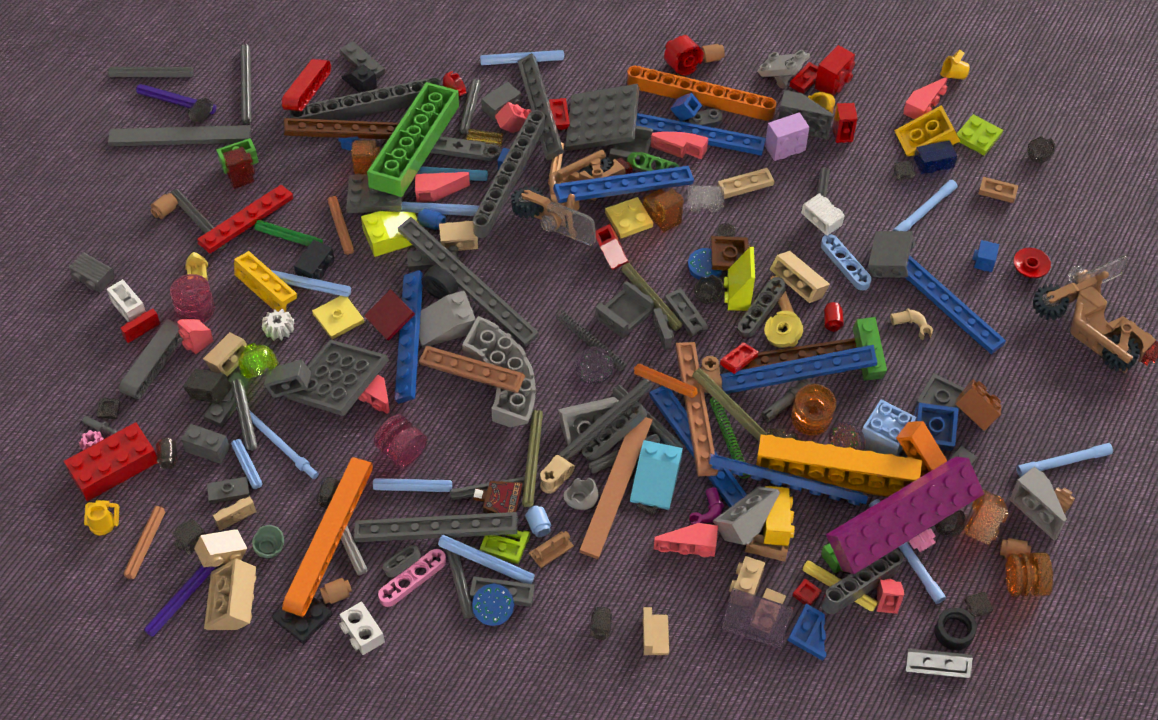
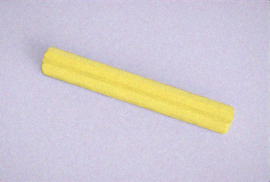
[803,560,878,611]

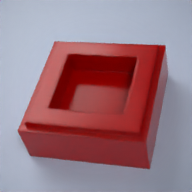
[792,579,822,606]

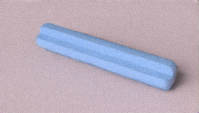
[231,439,262,489]

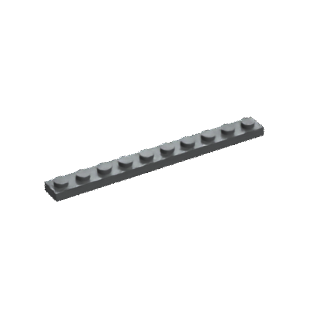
[397,217,539,347]

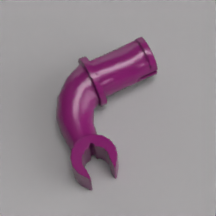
[689,487,724,525]

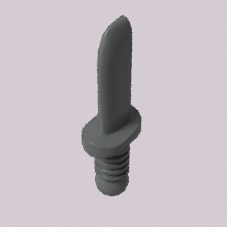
[82,416,117,436]

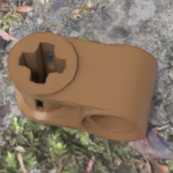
[701,356,722,393]

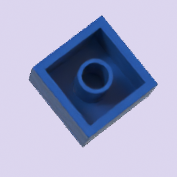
[914,403,959,451]

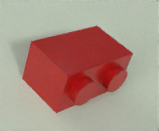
[833,103,858,143]

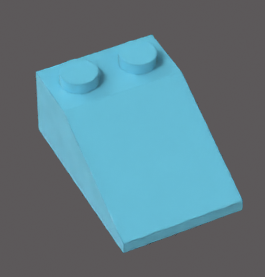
[630,440,683,510]

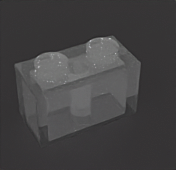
[687,185,724,212]

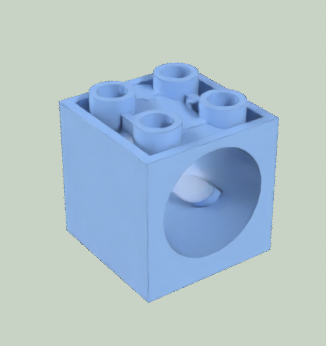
[857,399,917,456]

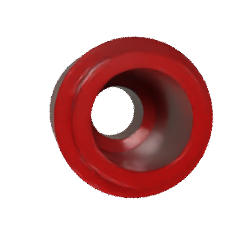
[824,302,844,332]

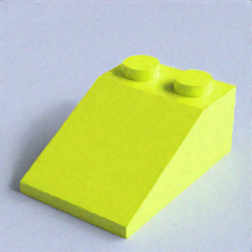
[361,211,419,257]
[723,247,755,311]

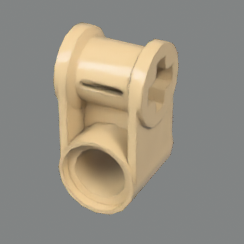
[540,455,575,494]

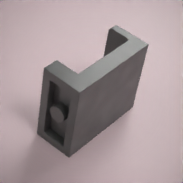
[609,126,653,172]
[868,231,915,278]
[595,281,654,339]

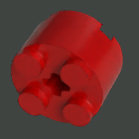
[664,35,704,76]

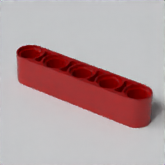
[282,59,331,111]

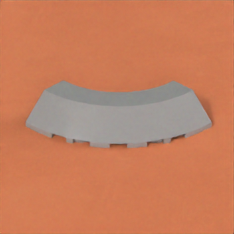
[462,316,536,427]

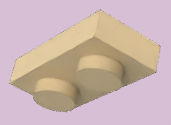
[213,496,256,531]

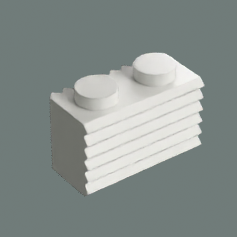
[801,193,844,236]

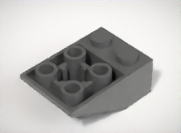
[778,90,833,139]

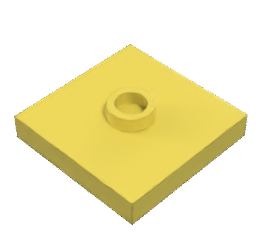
[312,296,364,340]

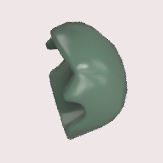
[252,525,284,559]

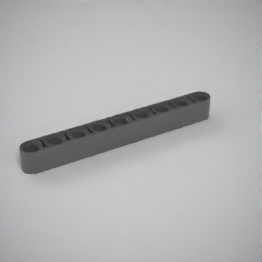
[290,77,441,120]
[473,110,544,238]

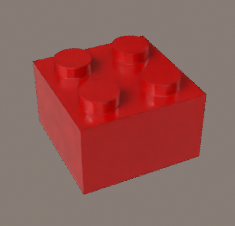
[815,45,855,96]

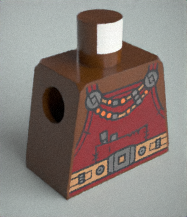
[473,481,523,514]

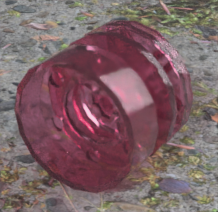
[170,274,215,323]
[374,414,427,468]

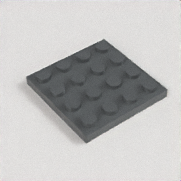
[565,84,640,151]
[285,340,389,416]

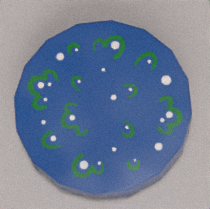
[688,248,723,281]
[472,583,514,626]

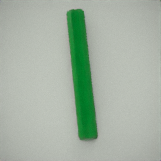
[255,220,323,246]

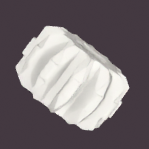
[262,309,294,341]

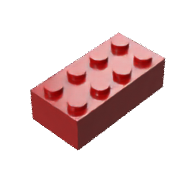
[64,422,159,502]

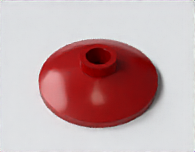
[1013,248,1051,278]

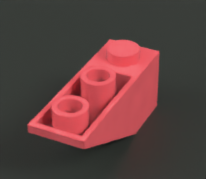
[903,77,948,119]
[415,172,470,202]
[654,523,718,557]

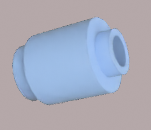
[525,506,551,537]

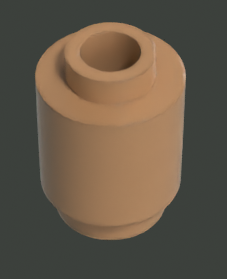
[701,44,725,63]
[150,193,178,219]
[1000,538,1031,561]
[319,578,352,604]

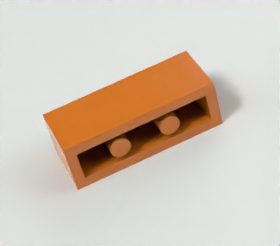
[896,421,947,477]

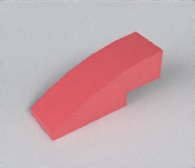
[651,132,708,159]

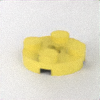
[764,311,803,348]

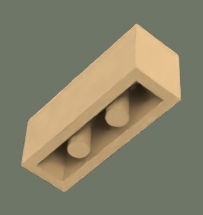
[770,251,830,303]

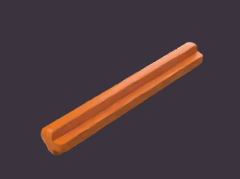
[634,364,698,398]

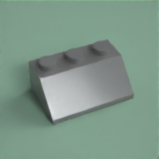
[558,397,625,446]

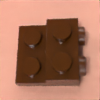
[710,236,751,270]

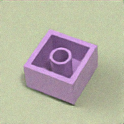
[765,112,809,161]

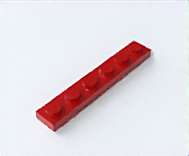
[197,185,293,254]

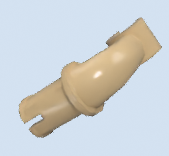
[890,308,933,340]

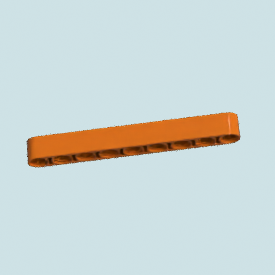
[627,66,776,121]
[282,457,373,617]

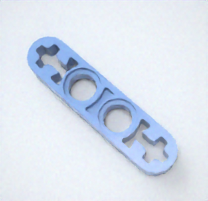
[821,234,871,290]

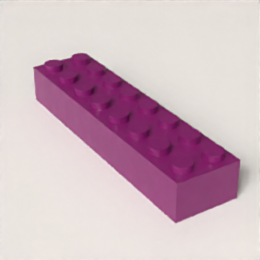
[826,456,984,574]

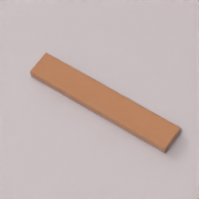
[419,345,525,393]

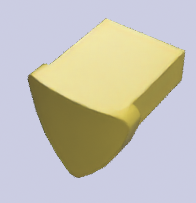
[185,252,208,285]

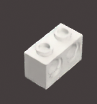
[107,279,146,322]
[339,601,385,655]

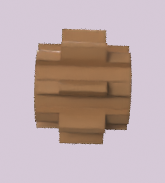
[1055,487,1075,513]

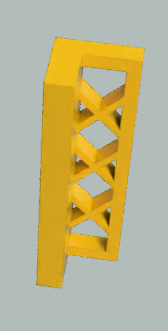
[234,251,297,312]

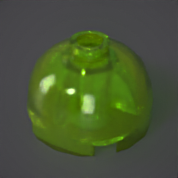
[238,343,279,378]

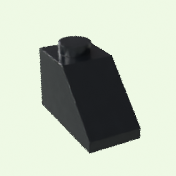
[341,64,377,93]

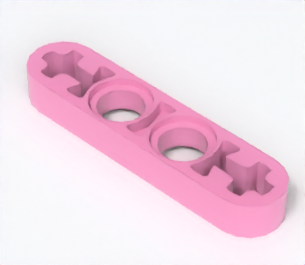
[378,549,446,607]

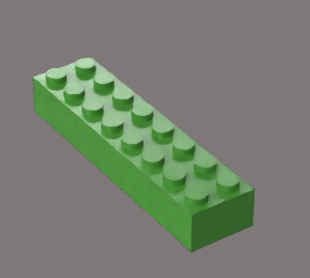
[367,82,459,197]

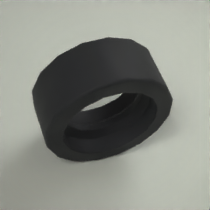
[421,266,458,300]
[935,607,977,650]

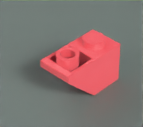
[495,102,531,133]
[177,319,213,354]
[358,375,390,414]

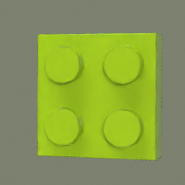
[957,114,1003,156]

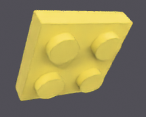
[605,197,653,239]

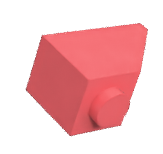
[877,579,904,614]

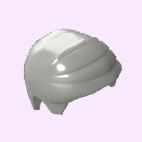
[564,478,598,510]

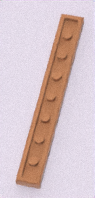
[675,342,718,477]
[579,413,652,560]

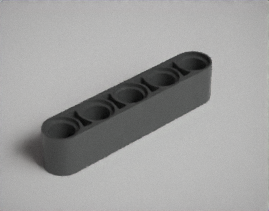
[119,319,183,400]
[821,549,904,614]

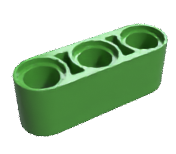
[627,152,679,172]

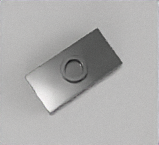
[207,477,250,504]

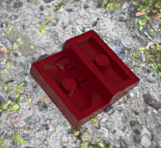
[364,289,415,341]

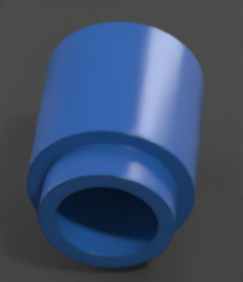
[417,208,446,230]

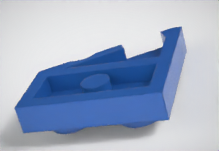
[787,604,826,661]

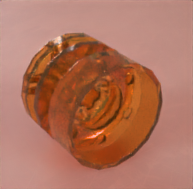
[791,384,836,436]
[1006,552,1053,597]

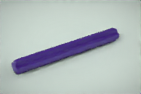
[136,84,217,114]
[144,565,216,637]

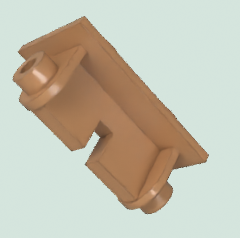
[529,531,574,568]
[745,534,790,561]

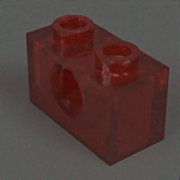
[223,147,255,189]

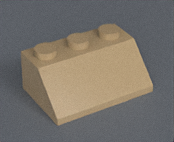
[204,559,256,630]

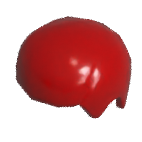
[443,71,466,97]

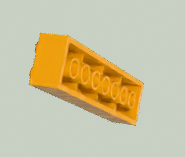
[756,435,922,497]

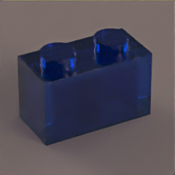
[914,140,957,174]

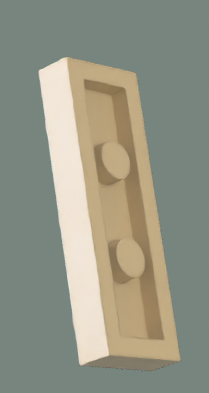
[717,168,774,199]

